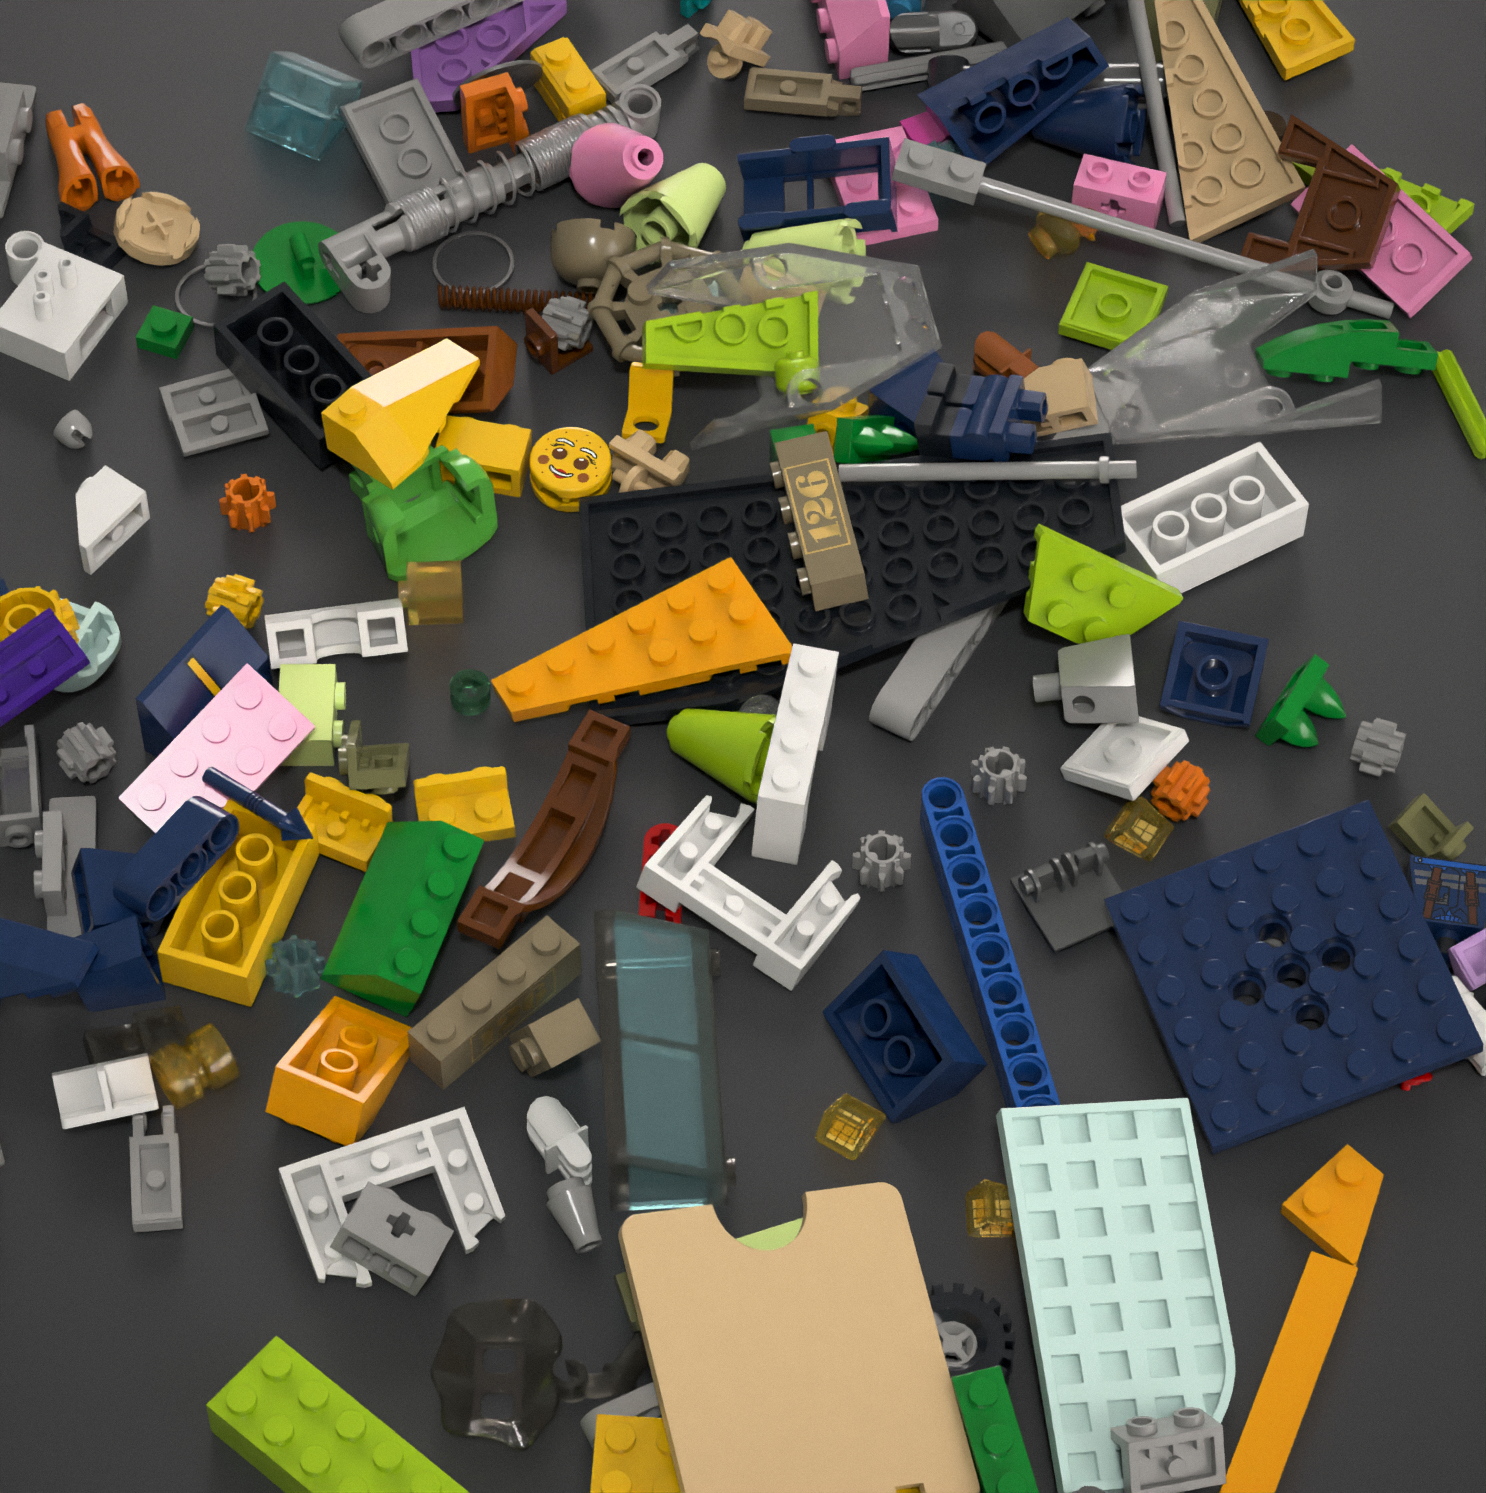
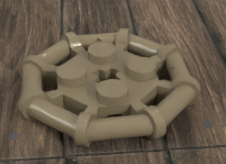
[587,237,752,377]

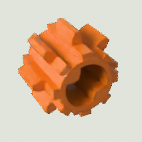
[219,474,276,533]
[1151,760,1211,822]

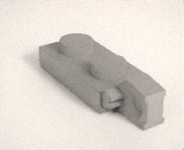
[591,24,699,103]

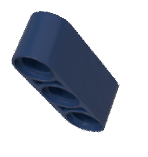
[113,796,239,921]

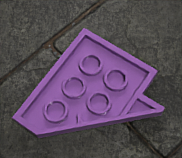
[411,0,567,112]

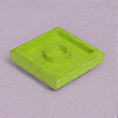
[1058,262,1168,358]

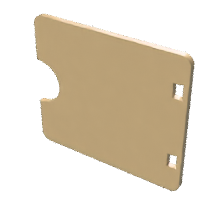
[618,1182,980,1493]

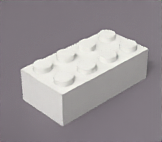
[1115,442,1309,593]

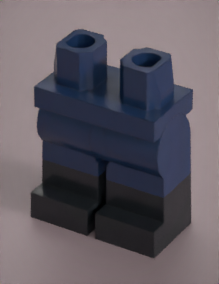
[914,362,1048,462]

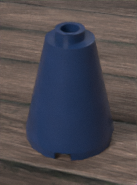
[1031,83,1147,165]

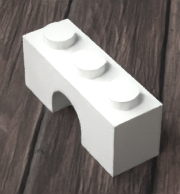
[264,598,408,669]

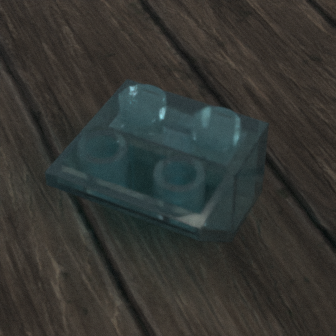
[245,51,364,161]

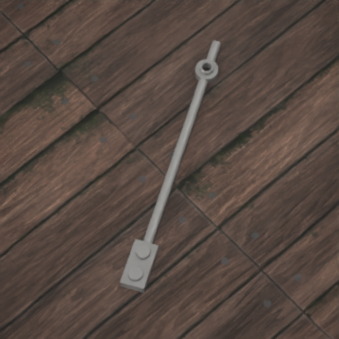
[891,138,1394,319]

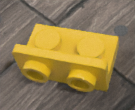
[413,766,515,842]

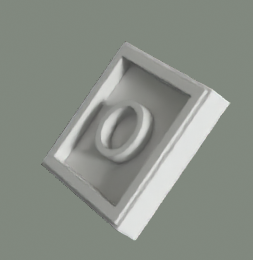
[1060,716,1189,801]

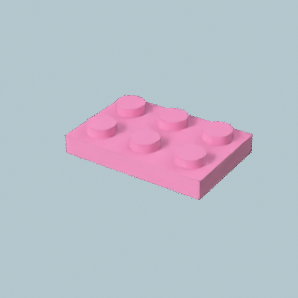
[830,126,938,246]

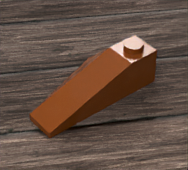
[337,326,518,414]

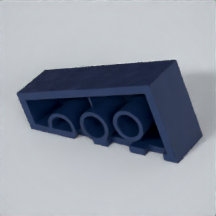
[917,17,1109,165]

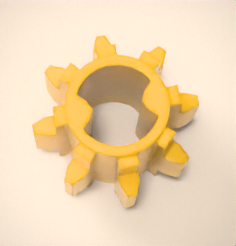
[205,574,264,629]

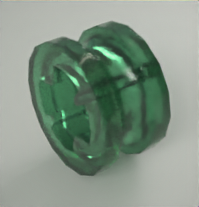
[449,669,491,716]

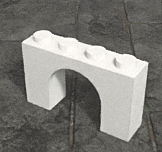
[751,643,839,865]

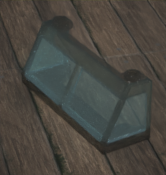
[594,910,736,1211]

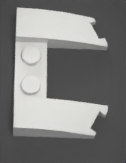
[636,795,861,991]
[279,1107,505,1288]

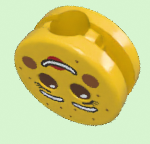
[529,427,612,512]

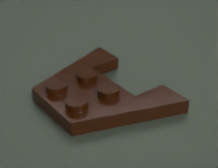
[1236,114,1401,276]

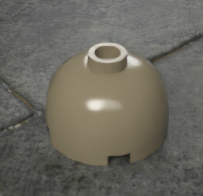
[550,218,637,294]

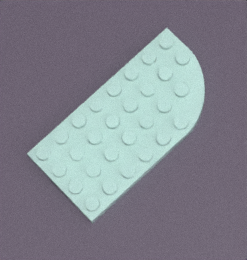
[996,1098,1236,1493]

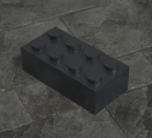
[213,281,372,470]

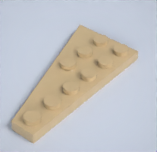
[1154,0,1305,243]

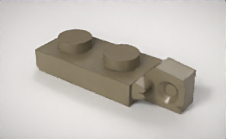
[744,67,862,117]

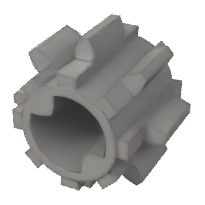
[204,244,261,296]
[542,295,594,351]
[1350,717,1406,777]
[56,722,116,784]
[970,746,1027,806]
[852,830,911,892]

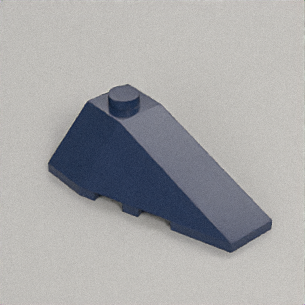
[0,918,99,1006]

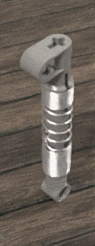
[318,84,661,313]

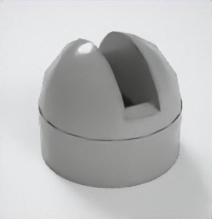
[53,410,93,449]

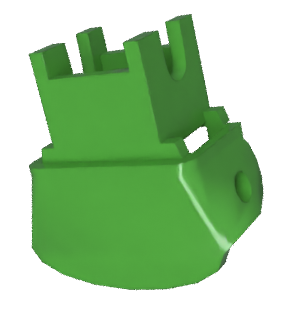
[349,445,498,582]

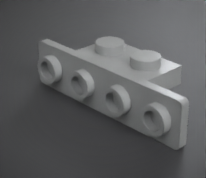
[0,82,37,219]
[34,796,97,937]

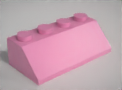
[811,0,890,80]

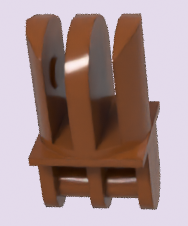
[973,331,1039,378]

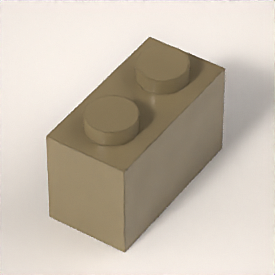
[508,998,601,1078]

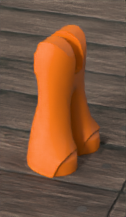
[45,103,140,212]

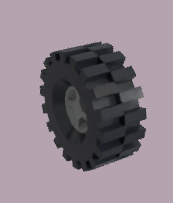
[929,1283,1016,1386]

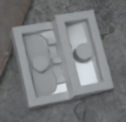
[159,369,269,457]

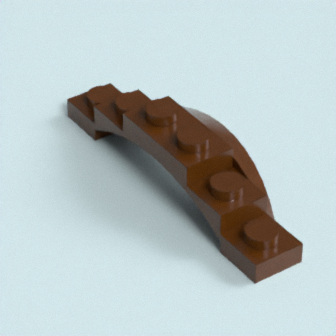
[457,709,631,949]

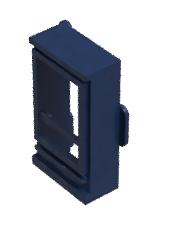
[737,134,898,243]

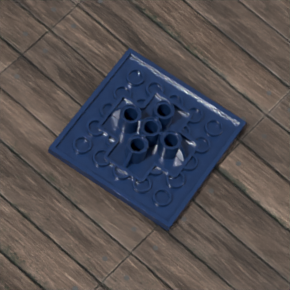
[1104,799,1484,1154]

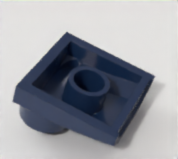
[1160,621,1269,728]

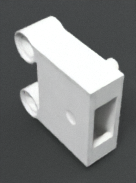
[0,231,128,381]

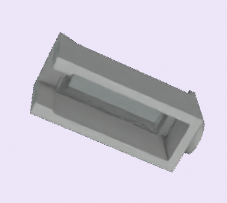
[0,725,43,848]

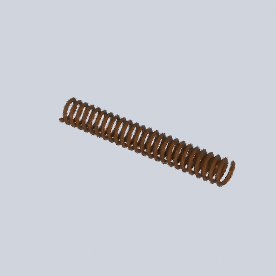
[437,284,597,314]

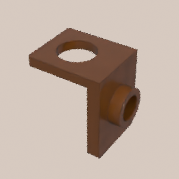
[524,308,593,375]

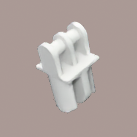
[527,1096,593,1186]

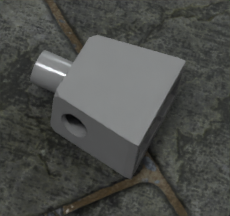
[1033,634,1139,723]

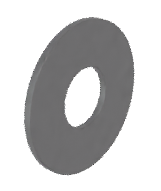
[452,60,543,107]

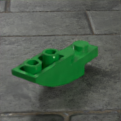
[1254,319,1438,382]

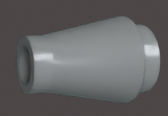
[546,1177,603,1254]

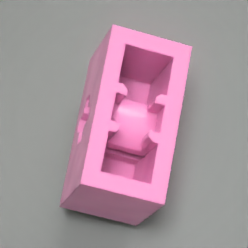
[1072,154,1167,229]

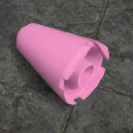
[569,123,663,208]

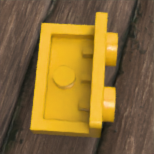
[297,772,393,872]

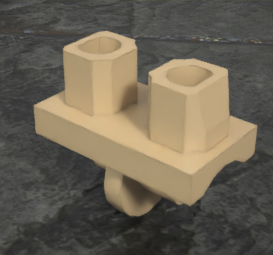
[700,9,772,79]
[609,429,690,493]

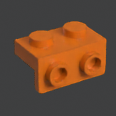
[460,72,529,155]

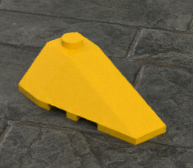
[321,339,480,490]

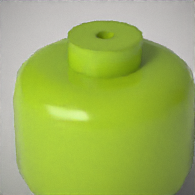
[774,350,819,395]

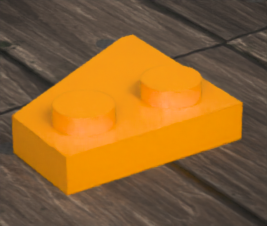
[1280,1144,1384,1267]

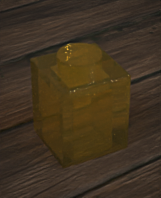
[398,560,463,625]

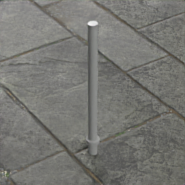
[1122,0,1186,227]
[839,456,1137,483]

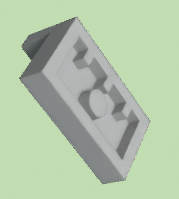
[1111,1407,1226,1493]

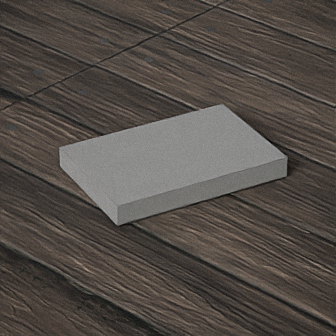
[340,78,466,204]

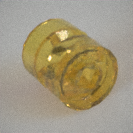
[149,1023,239,1110]

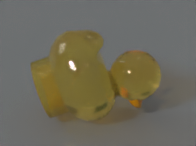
[1028,208,1098,259]

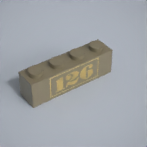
[770,431,869,611]
[407,915,581,1090]

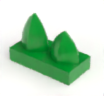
[834,415,919,464]
[1254,654,1346,747]

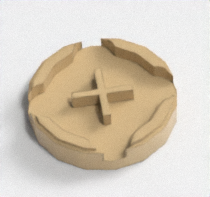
[113,192,200,266]

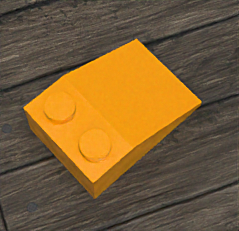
[265,996,412,1146]

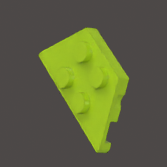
[1023,524,1183,644]

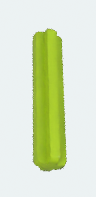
[1432,349,1486,460]

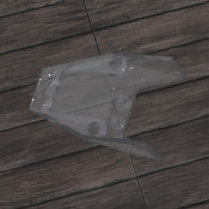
[646,243,942,451]
[1088,249,1382,444]

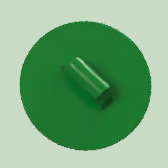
[253,221,341,305]

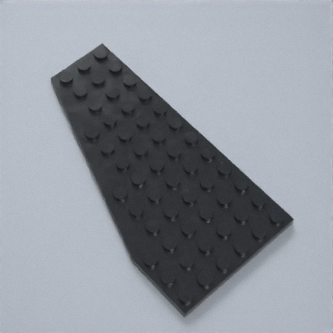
[579,432,1127,725]

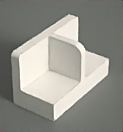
[52,1053,159,1129]

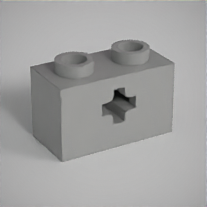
[330,1181,454,1296]

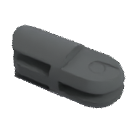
[889,10,978,54]

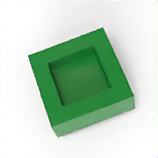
[136,305,194,359]

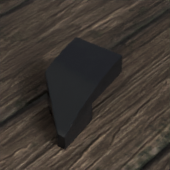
[58,201,127,270]

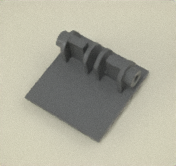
[1010,842,1123,953]

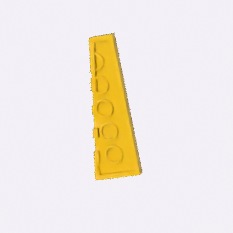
[1238,0,1355,80]

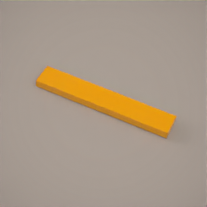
[1219,1251,1358,1493]

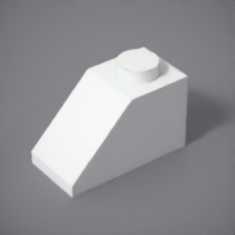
[76,465,150,575]

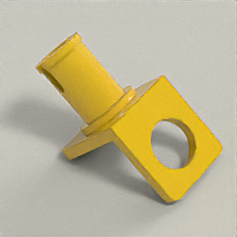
[622,362,674,443]

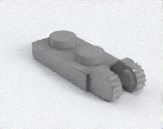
[129,1105,183,1233]

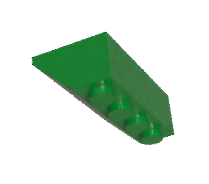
[320,821,484,1018]

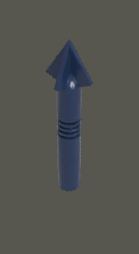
[202,766,313,841]

